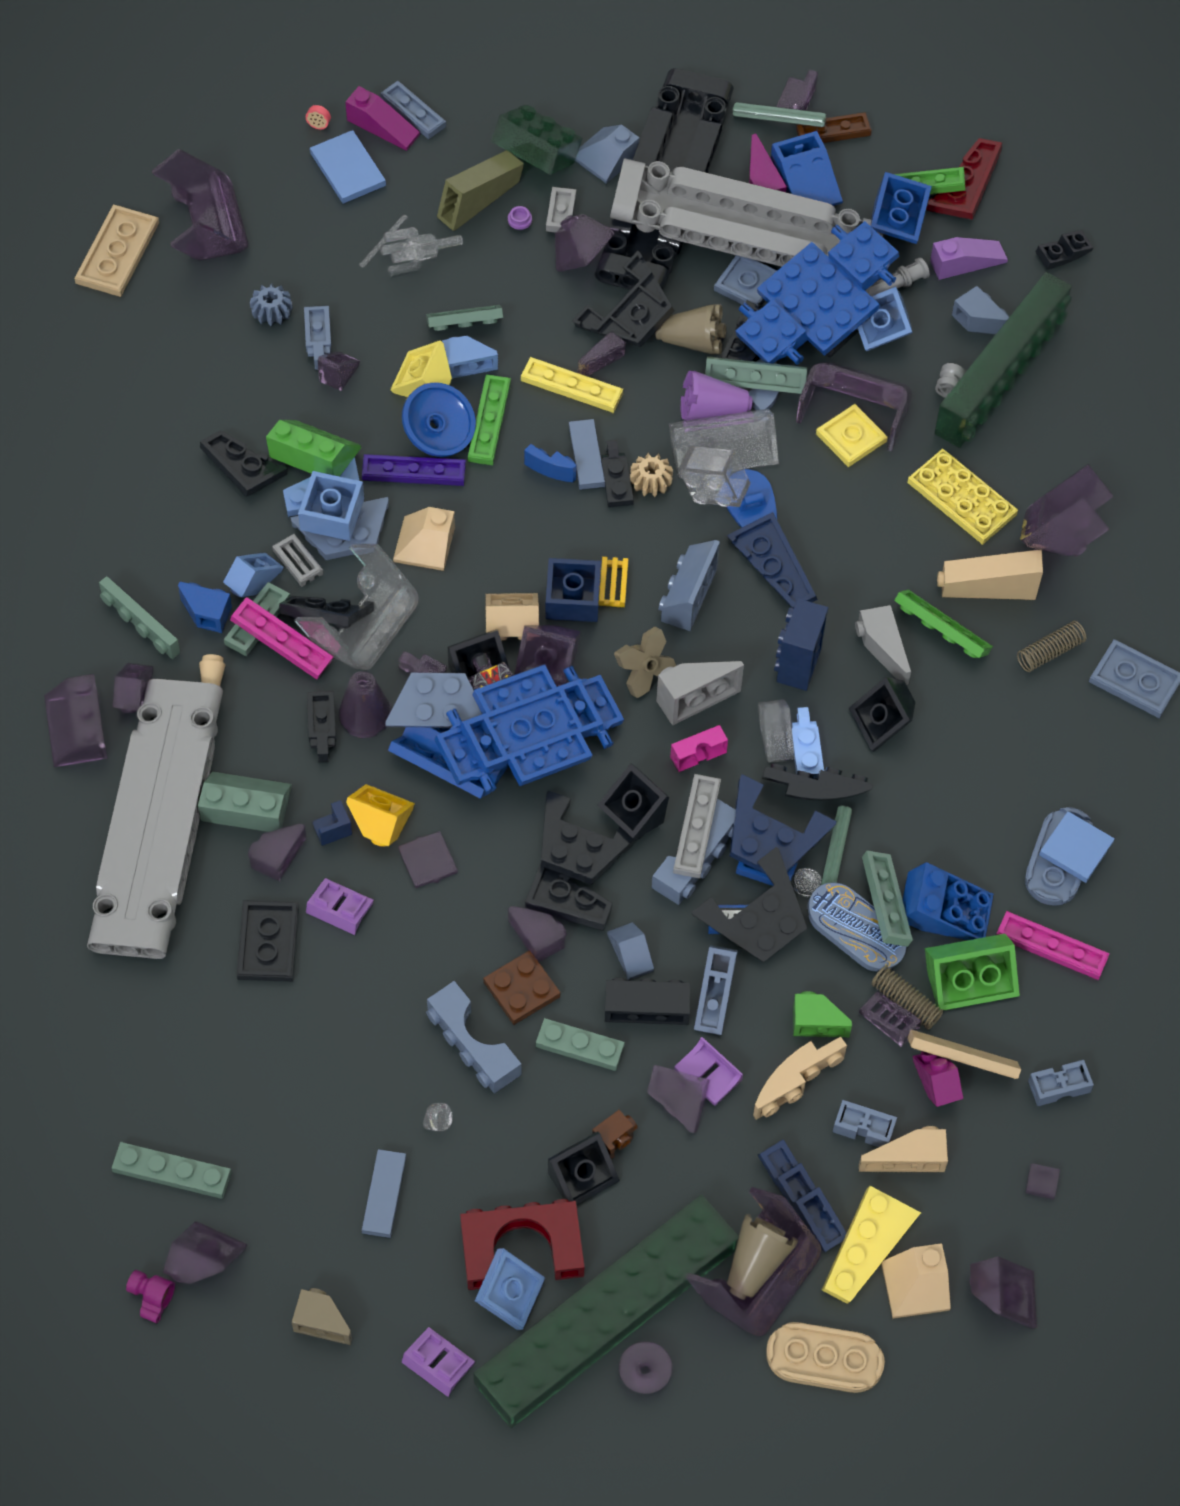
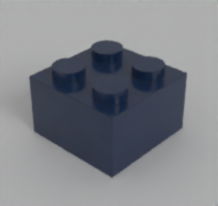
[545,558,601,622]

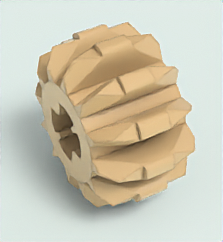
[630,453,673,497]

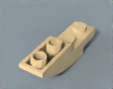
[753,1037,847,1120]

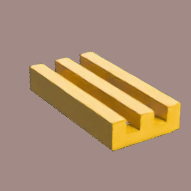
[599,557,628,607]

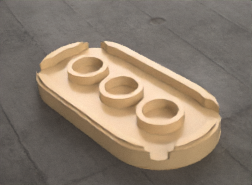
[766,1322,884,1393]

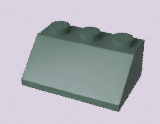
[198,772,292,834]

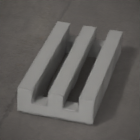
[272,534,323,587]

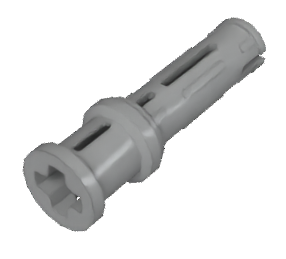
[866,257,930,296]

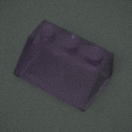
[44,674,108,767]

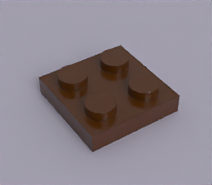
[483,950,561,1025]

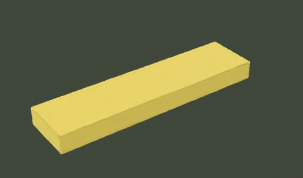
[521,357,623,413]

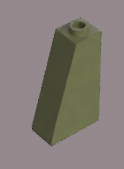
[437,150,524,231]

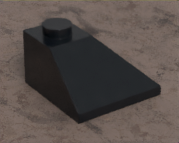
[849,677,916,751]

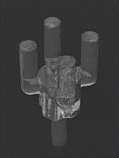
[380,227,463,276]

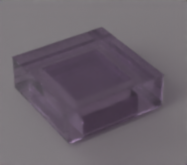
[1026,1163,1060,1199]

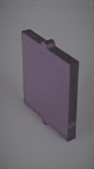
[398,831,458,888]

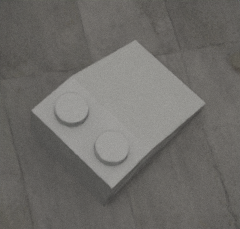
[656,661,744,726]

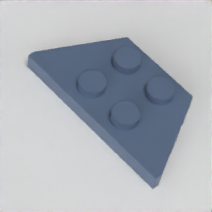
[291,497,389,560]
[386,673,482,728]

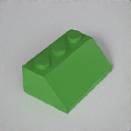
[266,420,361,477]
[925,934,1020,1010]

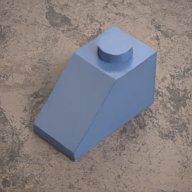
[442,336,498,378]
[223,553,284,597]

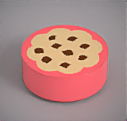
[306,105,331,130]

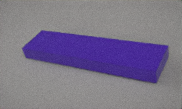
[362,454,466,486]

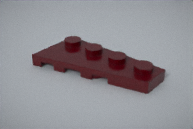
[926,138,1002,220]

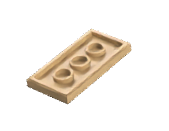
[74,204,159,297]

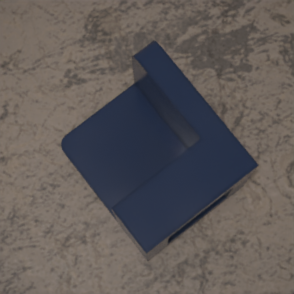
[312,800,352,846]

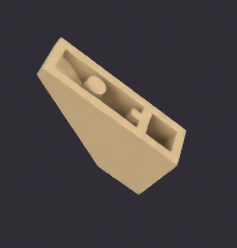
[859,1126,948,1172]

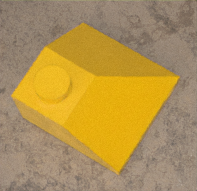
[346,784,415,846]

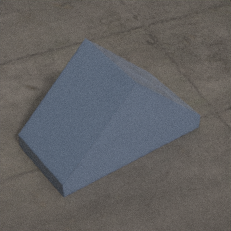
[607,922,654,981]

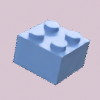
[298,471,364,541]

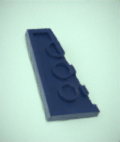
[727,512,818,608]

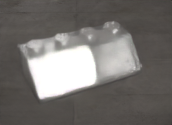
[669,409,779,478]

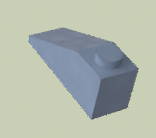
[694,945,738,1035]

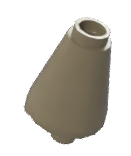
[655,304,727,355]

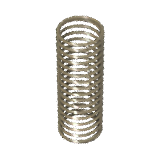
[1017,621,1086,672]
[871,965,943,1030]

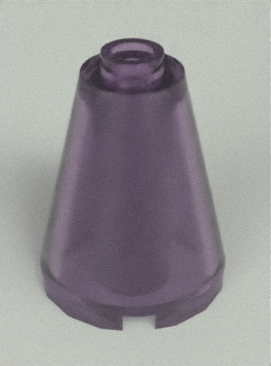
[338,671,392,738]

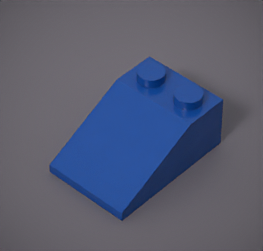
[870,172,932,244]

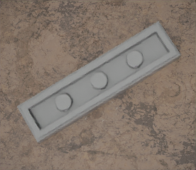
[673,774,721,878]

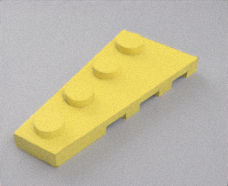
[822,1186,921,1304]

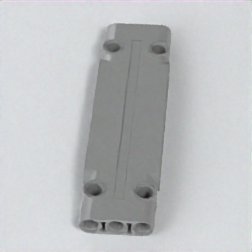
[610,158,883,266]
[87,679,223,959]

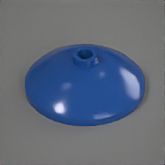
[402,383,476,457]

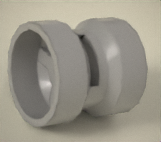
[935,363,966,398]

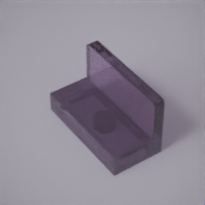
[776,70,818,111]

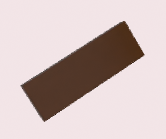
[796,112,872,143]

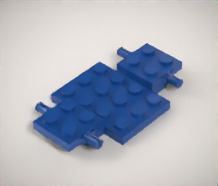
[736,221,899,365]
[434,664,624,793]

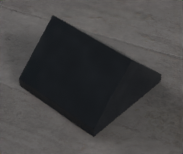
[447,629,512,691]
[598,763,669,839]
[548,1131,620,1205]

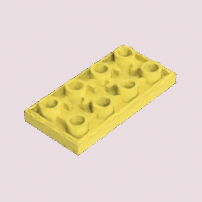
[907,449,1018,545]

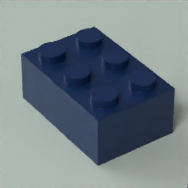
[774,598,828,691]

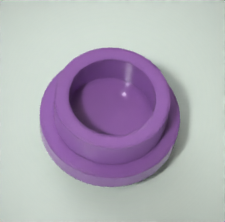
[508,206,532,230]

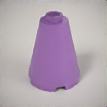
[680,371,752,421]

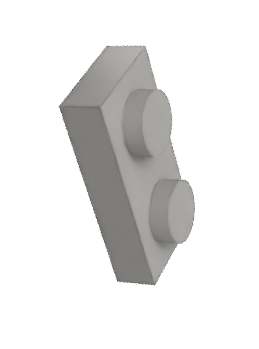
[546,187,576,234]

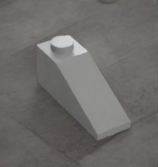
[855,605,911,685]

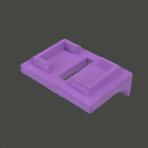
[306,878,374,935]
[674,1037,743,1106]
[402,1327,475,1397]

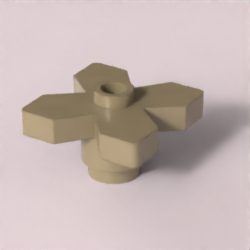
[614,627,676,698]

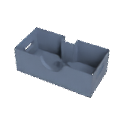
[1028,1060,1094,1106]
[833,1100,897,1147]

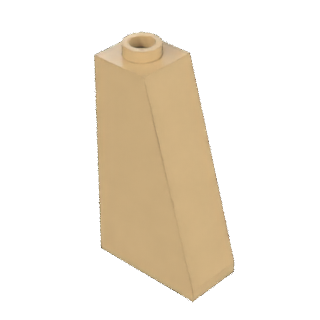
[937,550,1043,600]

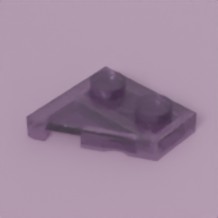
[647,1065,710,1133]

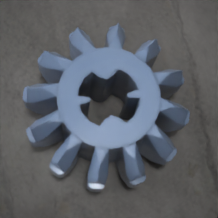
[250,283,293,327]

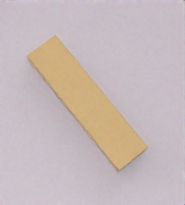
[907,1030,1021,1079]

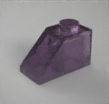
[113,663,153,713]
[248,824,306,881]
[508,906,567,962]

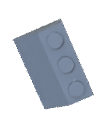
[658,540,720,631]

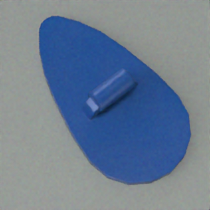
[721,469,777,528]

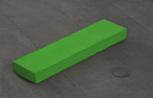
[468,374,511,465]

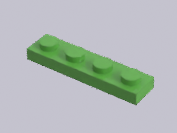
[894,589,993,658]

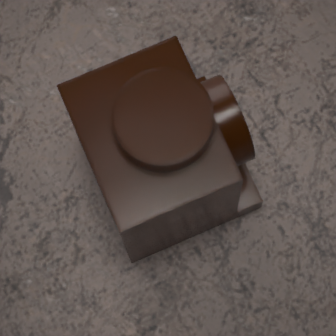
[592,1110,638,1160]

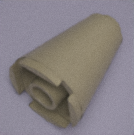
[727,1214,798,1300]

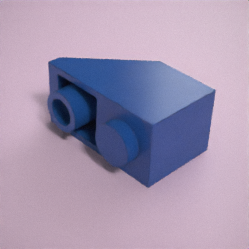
[178,582,232,633]

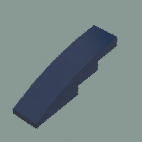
[758,1139,847,1252]

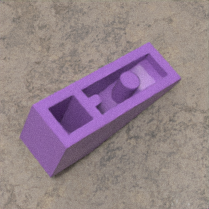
[930,237,1008,280]

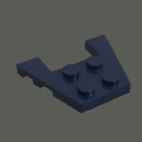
[729,774,837,874]

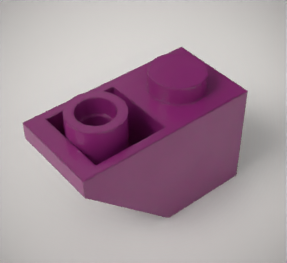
[912,1051,963,1107]

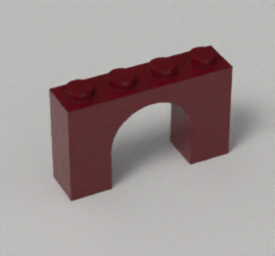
[460,1199,584,1290]

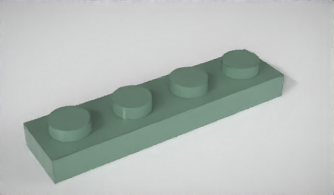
[705,357,807,394]
[99,576,180,659]
[862,851,913,947]
[111,1142,231,1199]

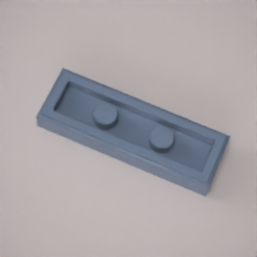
[380,81,446,140]
[569,419,605,490]
[362,1149,406,1238]

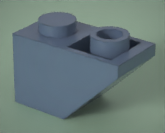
[952,286,1010,335]

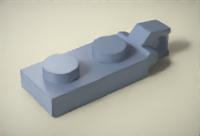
[304,306,331,370]

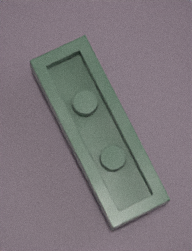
[426,304,503,330]
[224,582,290,657]
[536,1018,625,1071]

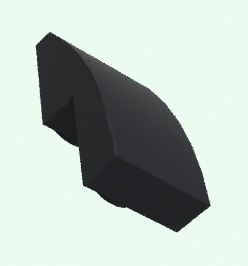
[1035,230,1093,270]

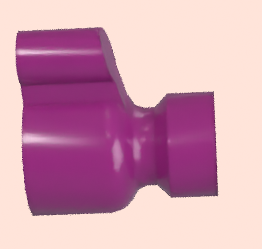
[126,1270,175,1324]

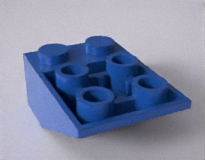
[771,131,843,206]
[903,862,994,940]

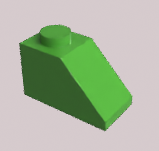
[793,991,852,1037]

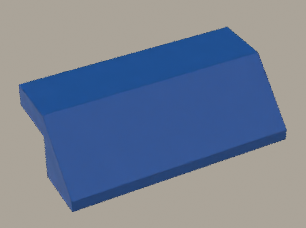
[388,727,509,799]

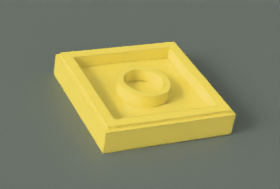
[816,404,888,467]

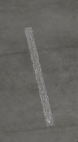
[359,214,408,268]

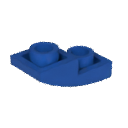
[524,444,577,482]

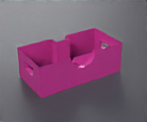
[670,725,728,772]

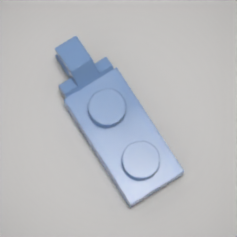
[791,707,824,779]

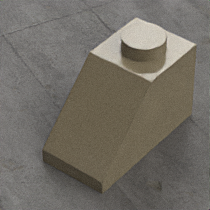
[292,1288,352,1345]

